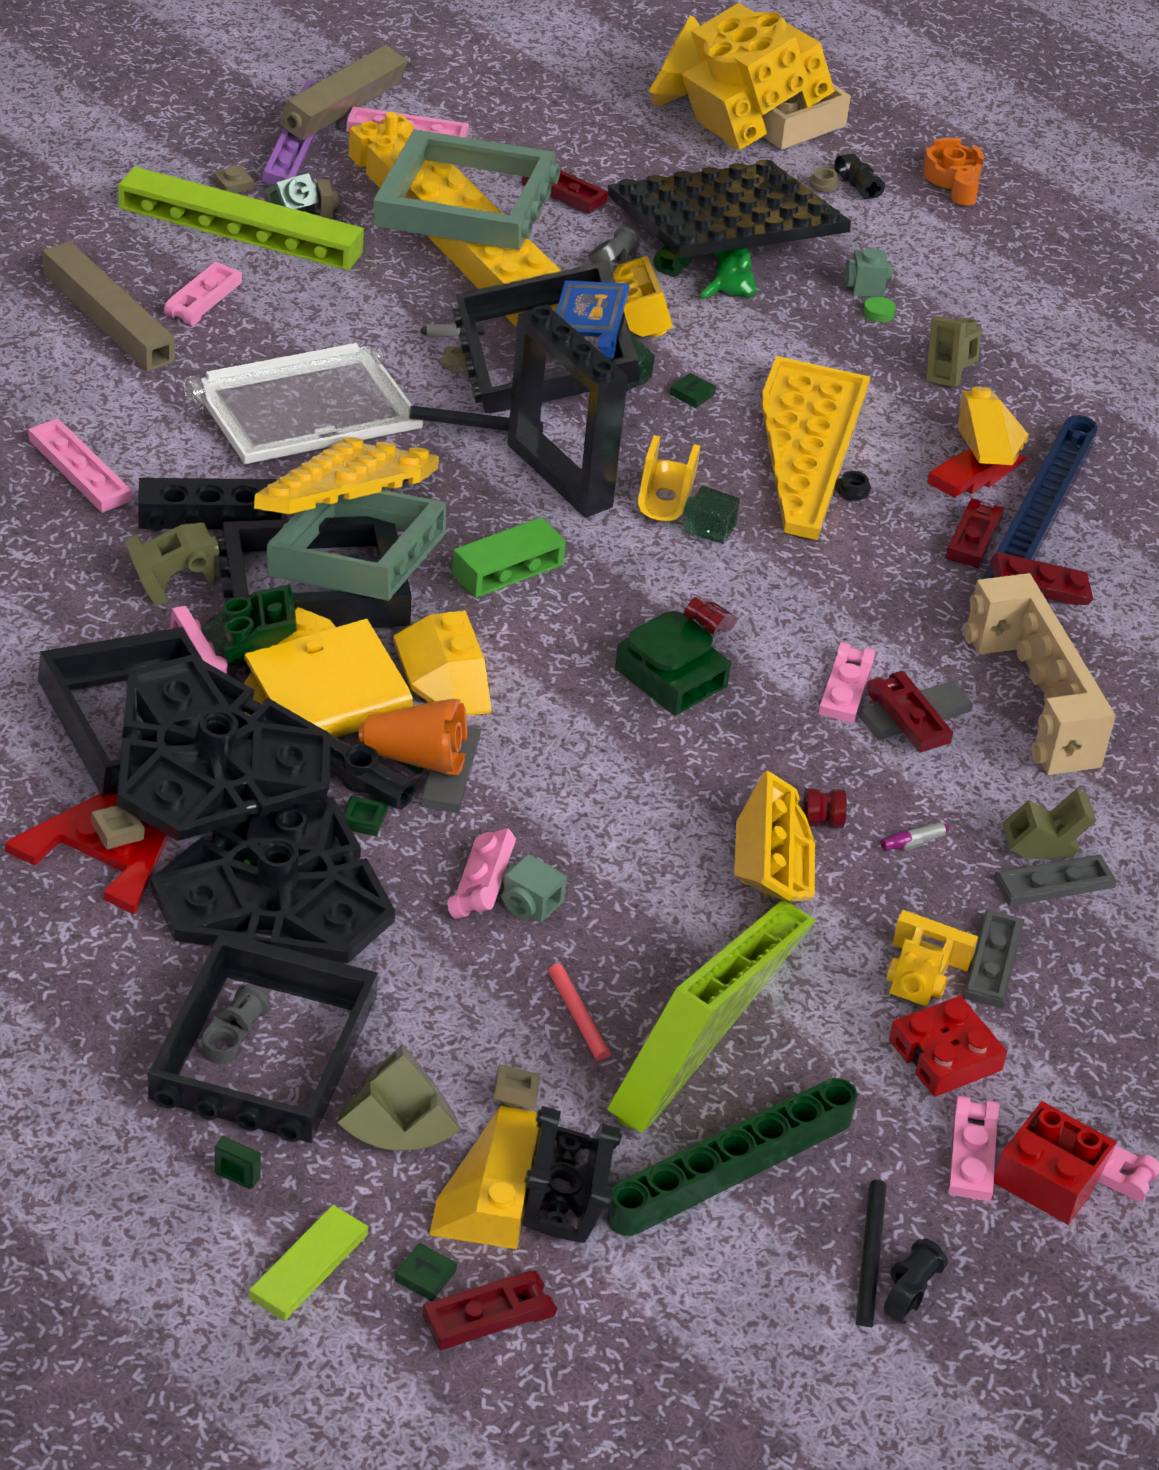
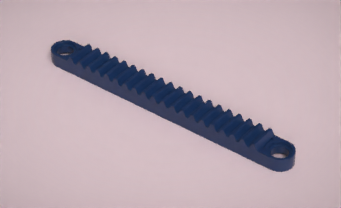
[982,415,1098,579]

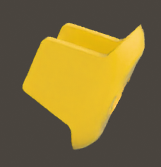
[638,435,701,522]

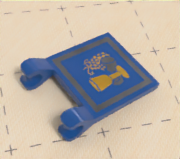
[549,281,630,359]

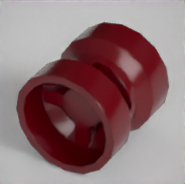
[803,788,847,828]

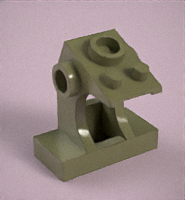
[926,316,982,387]
[124,523,220,606]

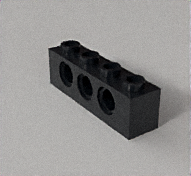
[138,478,281,531]

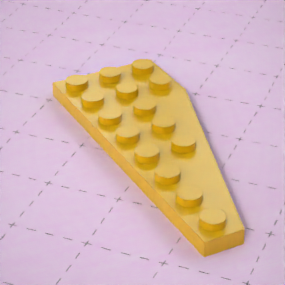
[761,356,871,540]
[254,437,439,514]

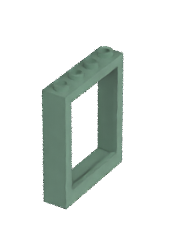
[373,129,560,251]

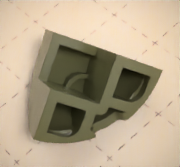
[338,1044,460,1151]

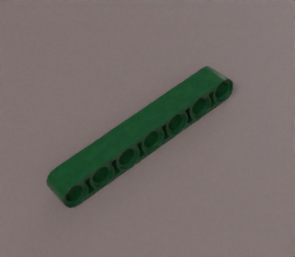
[608,1078,857,1236]

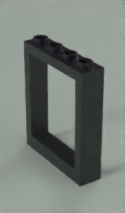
[452,261,640,413]
[507,304,628,518]
[216,516,412,628]
[38,627,201,797]
[148,931,378,1143]

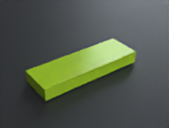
[249,1205,368,1321]

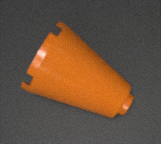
[359,698,467,775]

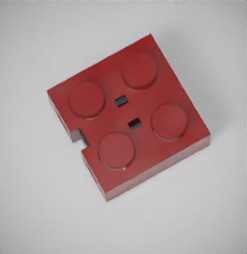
[889,995,1007,1097]

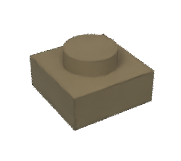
[213,166,254,193]
[317,179,339,219]
[91,805,145,850]
[493,1064,540,1109]

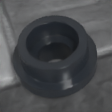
[837,471,871,500]

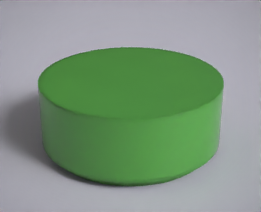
[863,296,896,322]

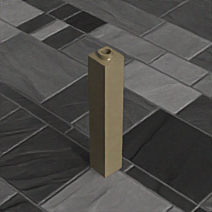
[279,45,408,140]
[42,241,175,372]

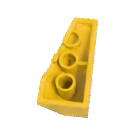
[613,256,673,337]

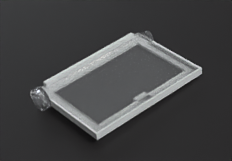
[184,343,423,464]

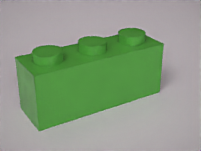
[452,517,566,598]

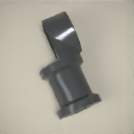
[588,226,640,264]
[202,984,270,1064]

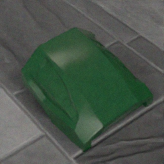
[221,584,297,666]

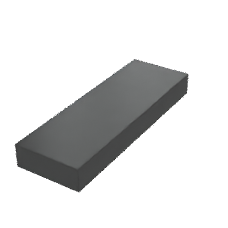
[859,681,973,740]
[421,726,481,814]
[994,854,1117,906]
[963,909,1025,1009]

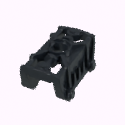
[522,1106,622,1243]

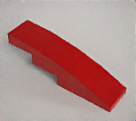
[927,449,1027,498]

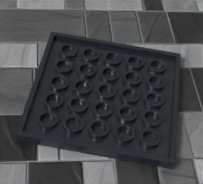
[608,160,851,258]

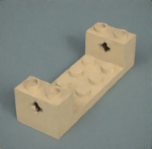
[964,573,1116,775]

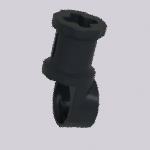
[834,153,885,200]
[884,1238,948,1324]

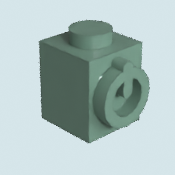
[265,173,319,211]
[844,248,893,297]
[500,854,567,923]

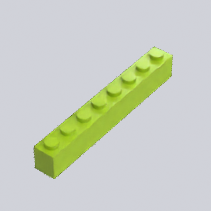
[118,166,364,271]

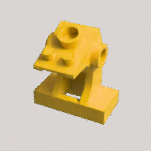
[886,910,978,1007]

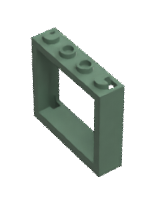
[264,490,446,601]

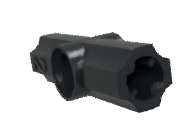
[330,735,417,810]

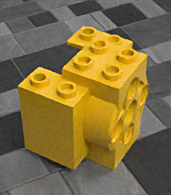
[681,2,835,150]

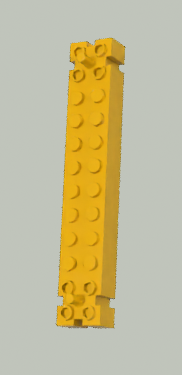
[348,112,561,326]

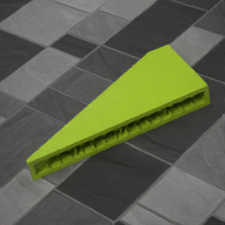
[607,899,816,1133]

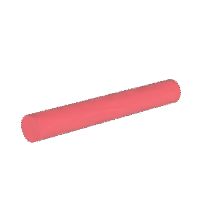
[548,963,611,1061]

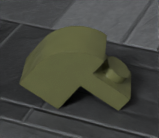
[1002,788,1096,859]

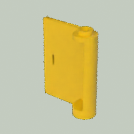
[244,619,414,738]

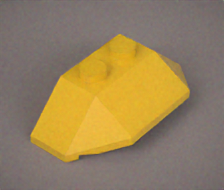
[649,15,701,106]
[393,610,492,716]
[734,770,815,901]

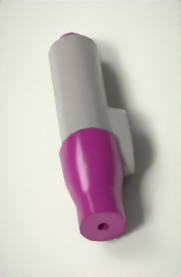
[880,822,949,851]

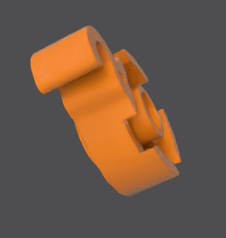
[922,138,984,206]

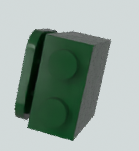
[615,611,731,716]

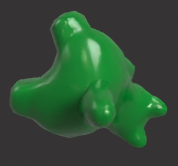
[700,248,757,299]

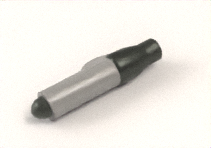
[420,323,484,337]

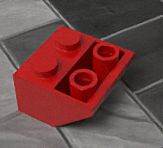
[994,1101,1117,1225]

